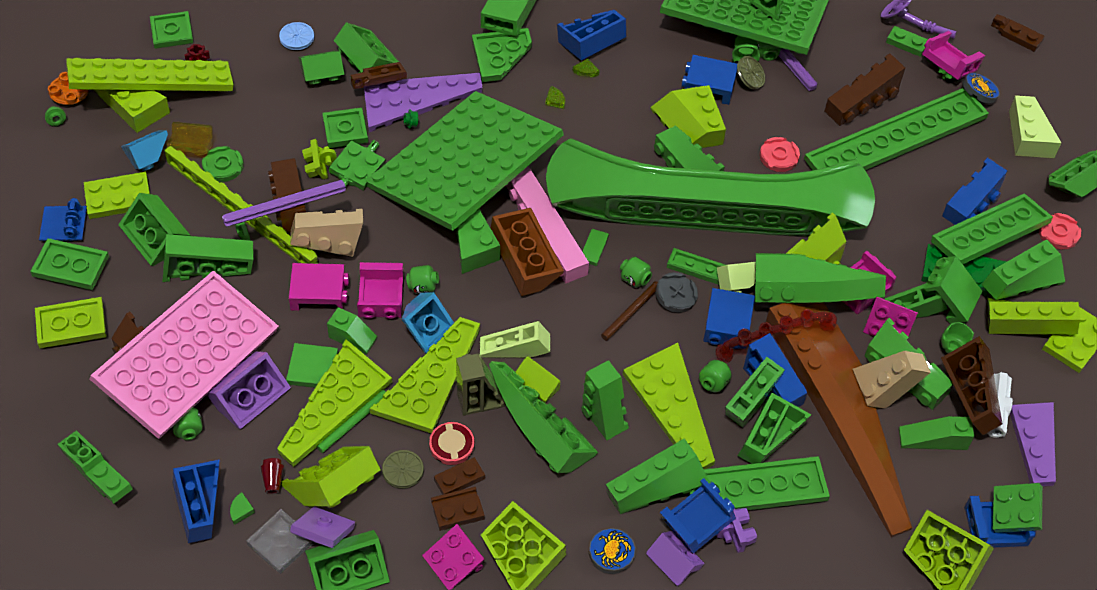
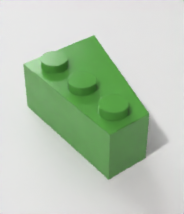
[456,209,500,274]

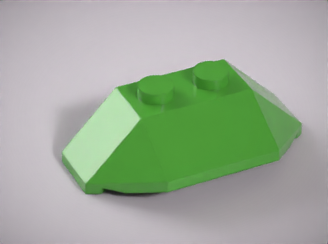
[1049,150,1097,197]

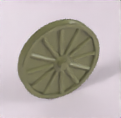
[737,56,765,89]
[382,450,424,488]

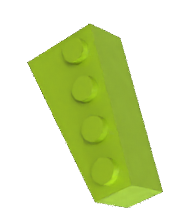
[92,89,170,133]

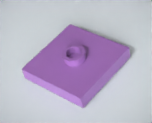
[290,506,355,548]

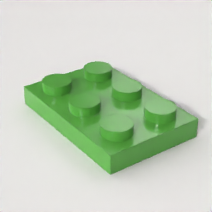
[30,238,109,290]

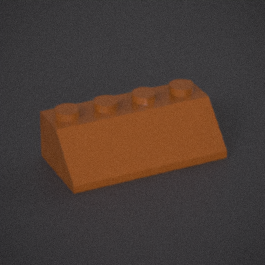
[490,207,564,296]

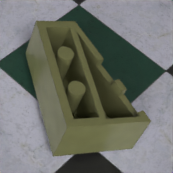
[456,353,506,416]

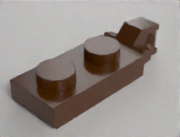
[991,14,1045,52]
[350,62,407,89]

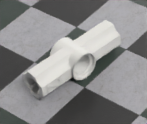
[988,372,1013,438]

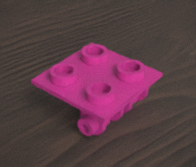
[863,297,918,337]
[422,524,485,590]

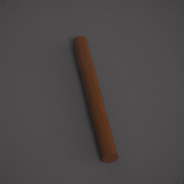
[601,281,658,341]

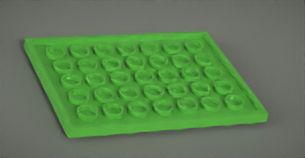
[660,0,829,55]
[366,91,563,231]

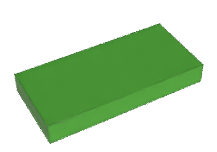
[582,229,609,266]

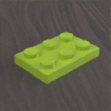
[83,172,150,219]
[35,297,107,349]
[1042,307,1097,373]

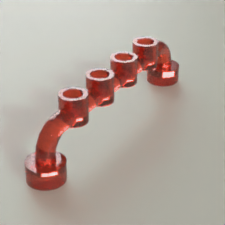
[716,309,837,363]

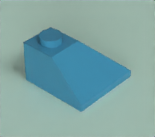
[121,130,168,171]
[402,292,454,354]

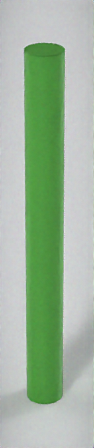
[317,390,386,453]

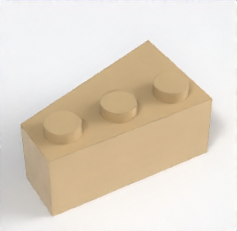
[290,209,363,257]

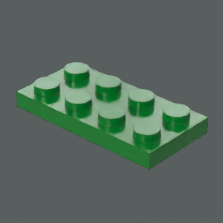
[921,244,1006,300]

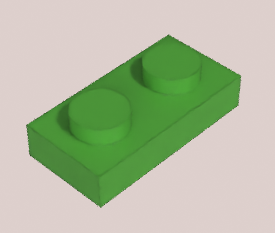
[886,26,928,57]

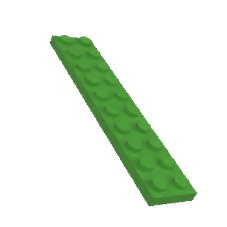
[804,88,989,170]

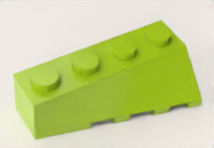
[987,297,1080,334]

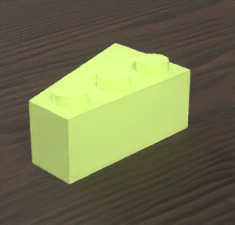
[1009,96,1061,158]

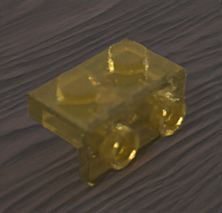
[167,122,213,155]

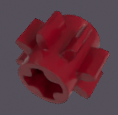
[184,44,210,61]

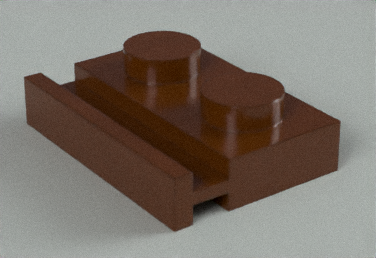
[431,486,485,531]

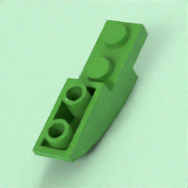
[57,430,133,504]

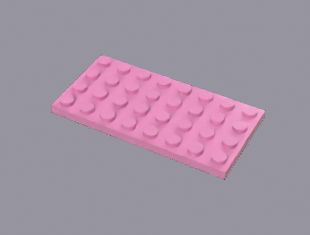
[89,271,279,439]

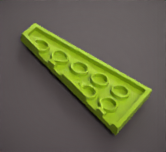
[369,317,480,434]

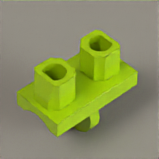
[302,139,337,180]

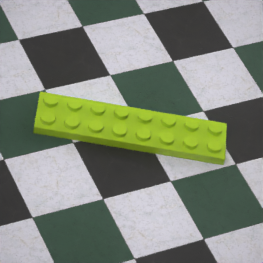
[66,58,233,91]

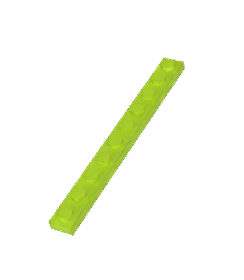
[164,146,318,264]

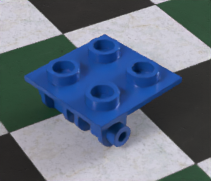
[39,198,87,241]

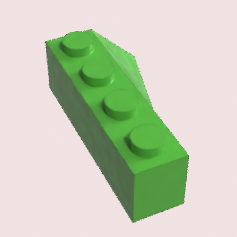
[162,234,253,282]
[982,239,1065,300]
[865,318,953,410]
[606,438,710,514]

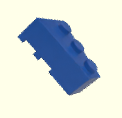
[557,10,626,60]
[942,157,1007,225]
[743,333,807,407]
[173,460,220,543]

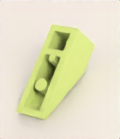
[717,262,756,293]
[480,321,550,358]

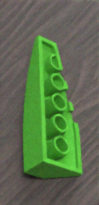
[755,253,886,303]
[489,361,598,473]

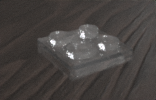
[246,509,314,574]

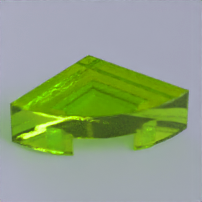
[572,59,600,77]
[545,86,565,109]

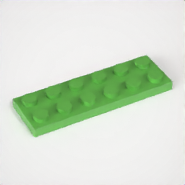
[931,193,1053,264]
[688,456,830,510]

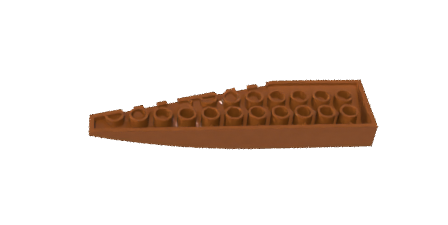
[766,302,912,538]

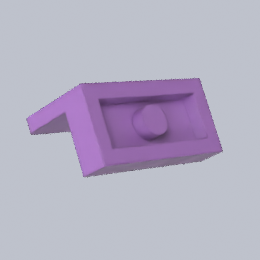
[646,531,705,586]

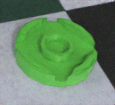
[202,146,243,182]

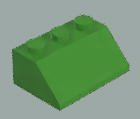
[333,22,399,73]
[119,193,191,266]
[305,530,390,590]

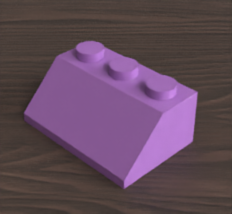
[207,351,291,429]

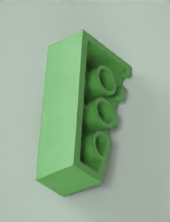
[654,126,725,171]

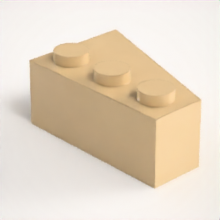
[853,351,931,409]

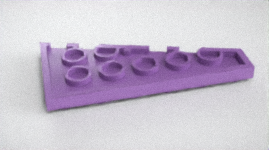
[364,73,482,132]

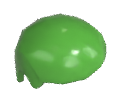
[941,322,974,353]

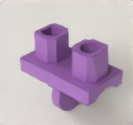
[716,508,757,553]

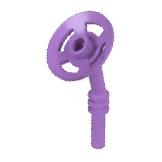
[881,0,956,39]

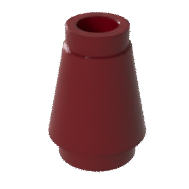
[260,458,284,494]

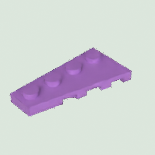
[1010,402,1056,486]

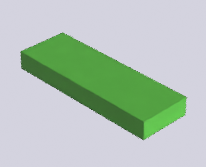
[666,248,725,285]

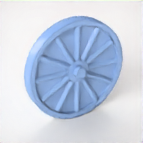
[279,22,314,50]

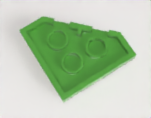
[472,28,532,82]

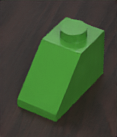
[327,307,377,355]

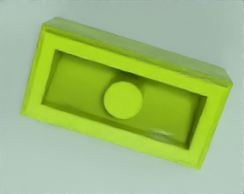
[516,356,560,403]

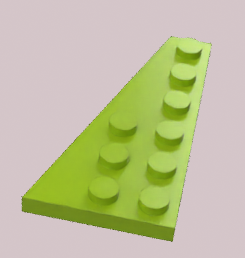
[277,339,392,467]
[623,343,715,469]

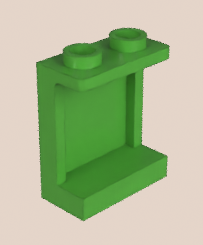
[924,256,982,324]

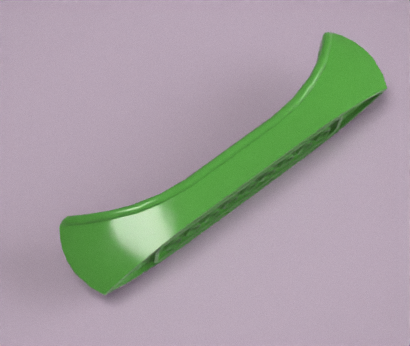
[546,138,875,235]

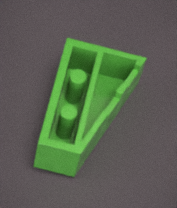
[581,360,629,440]
[737,393,811,464]

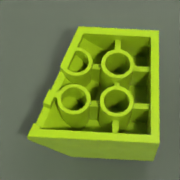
[650,85,726,148]
[786,213,847,265]
[281,446,380,508]
[481,501,566,590]
[904,510,994,590]

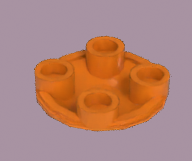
[48,72,89,105]

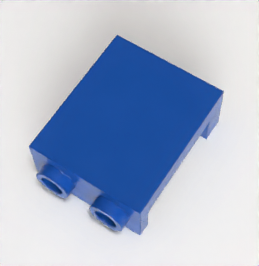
[681,55,737,105]
[703,288,755,349]
[660,478,736,554]
[965,496,1036,548]

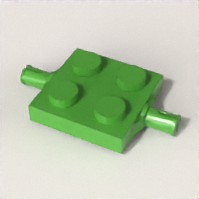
[329,140,386,191]

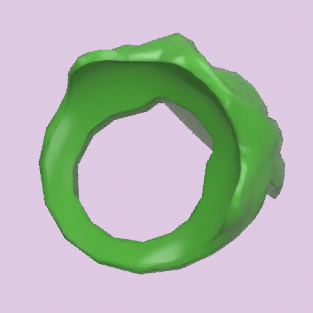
[732,35,760,62]

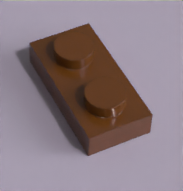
[434,457,485,495]

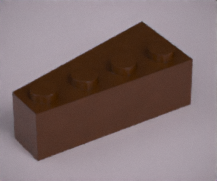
[824,53,906,126]
[941,336,1003,435]

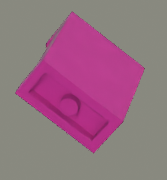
[922,31,985,80]
[843,251,896,315]
[357,262,404,319]
[289,263,349,311]

